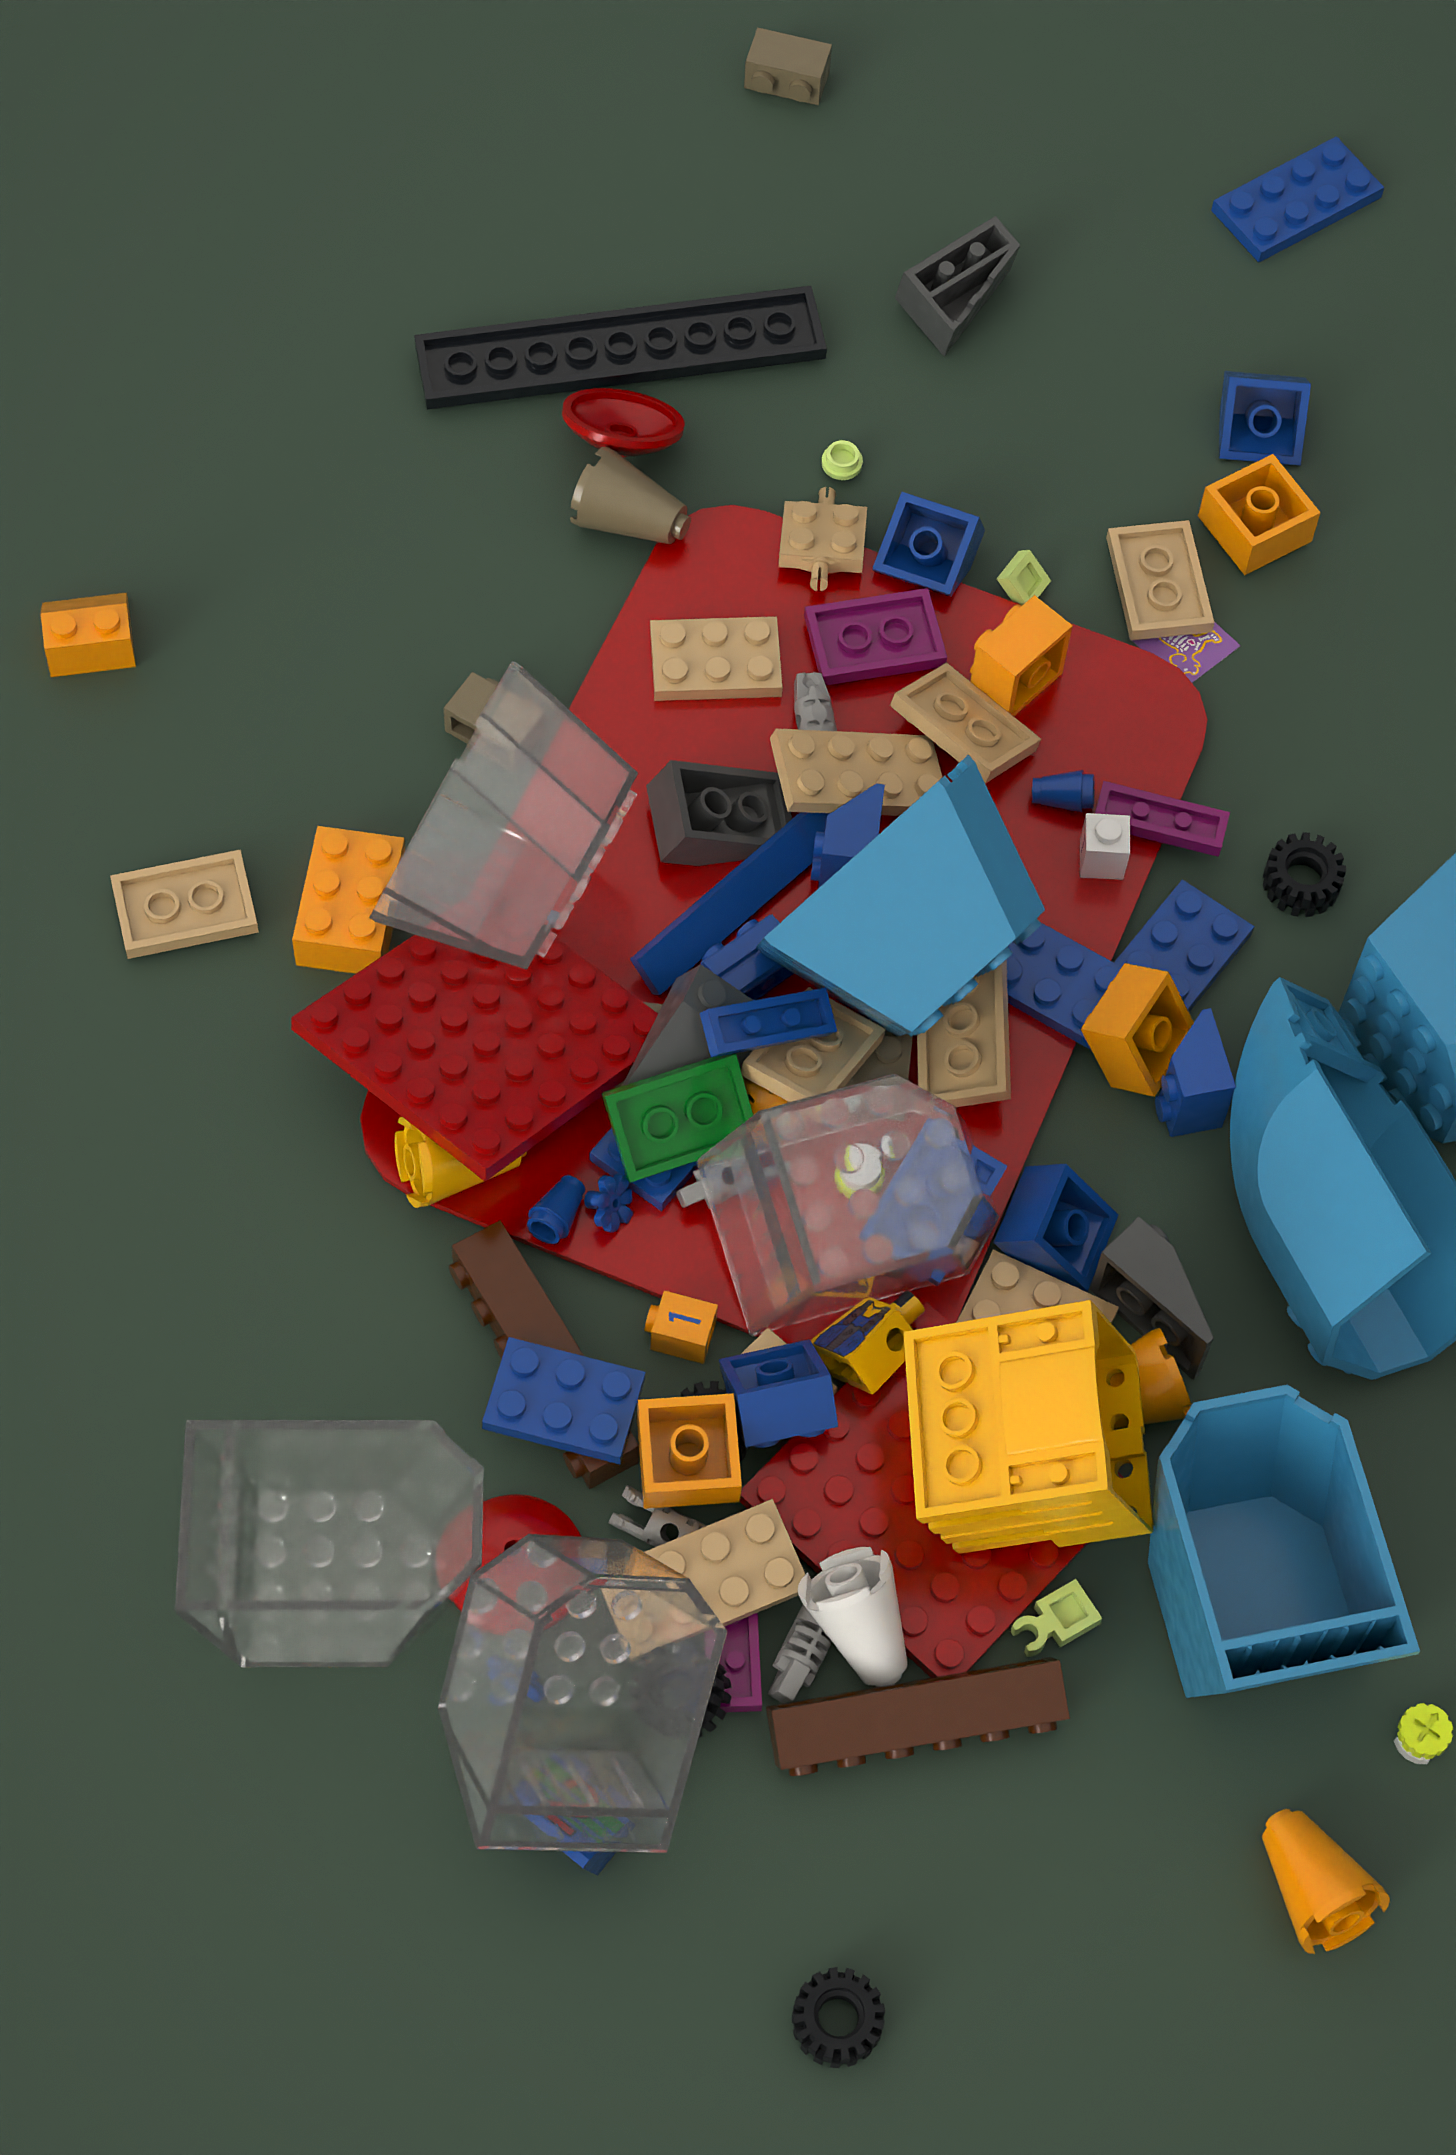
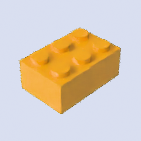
[292,826,407,974]

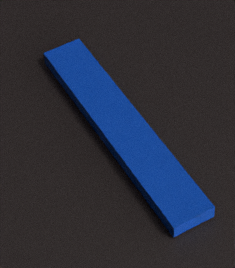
[630,812,830,995]

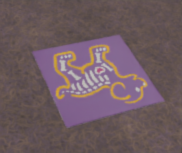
[1129,623,1241,683]

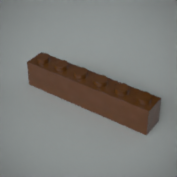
[449,1220,639,1489]
[766,1657,1070,1776]

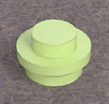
[822,440,863,480]

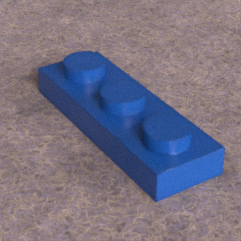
[700,988,837,1058]

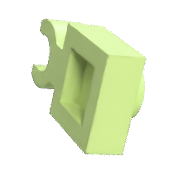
[1010,1579,1102,1657]

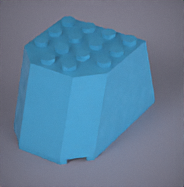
[756,755,1045,1037]
[1338,853,1456,1143]
[1148,1385,1420,1698]

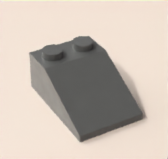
[646,760,792,866]
[622,965,754,1086]
[1090,1216,1214,1380]

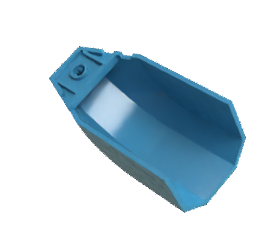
[1230,977,1456,1380]

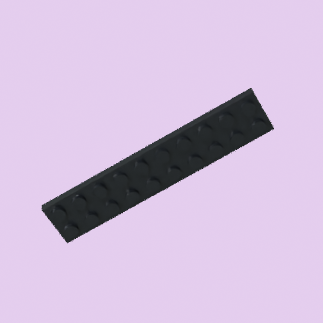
[414,286,827,410]

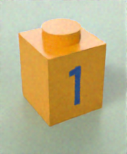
[644,1290,718,1364]

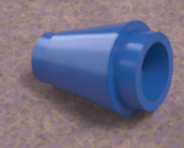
[1032,770,1095,813]
[527,1175,586,1244]

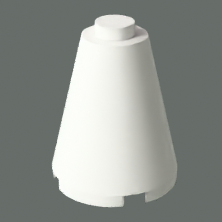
[798,1547,908,1687]

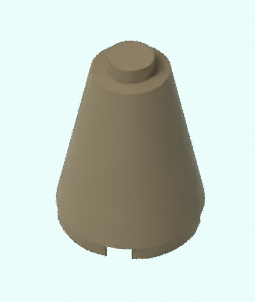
[570,447,691,544]

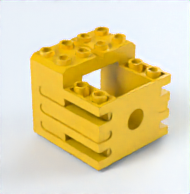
[903,1300,1154,1554]

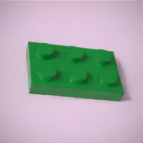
[602,1053,760,1183]

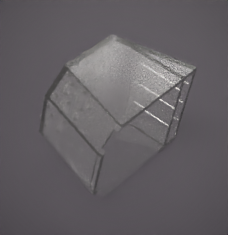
[369,661,638,969]
[696,1073,999,1336]
[175,1420,484,1667]
[438,1534,728,1853]

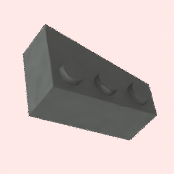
[895,216,1020,356]

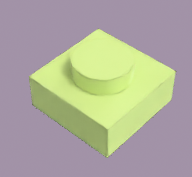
[997,550,1051,605]

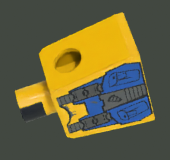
[811,1290,925,1395]

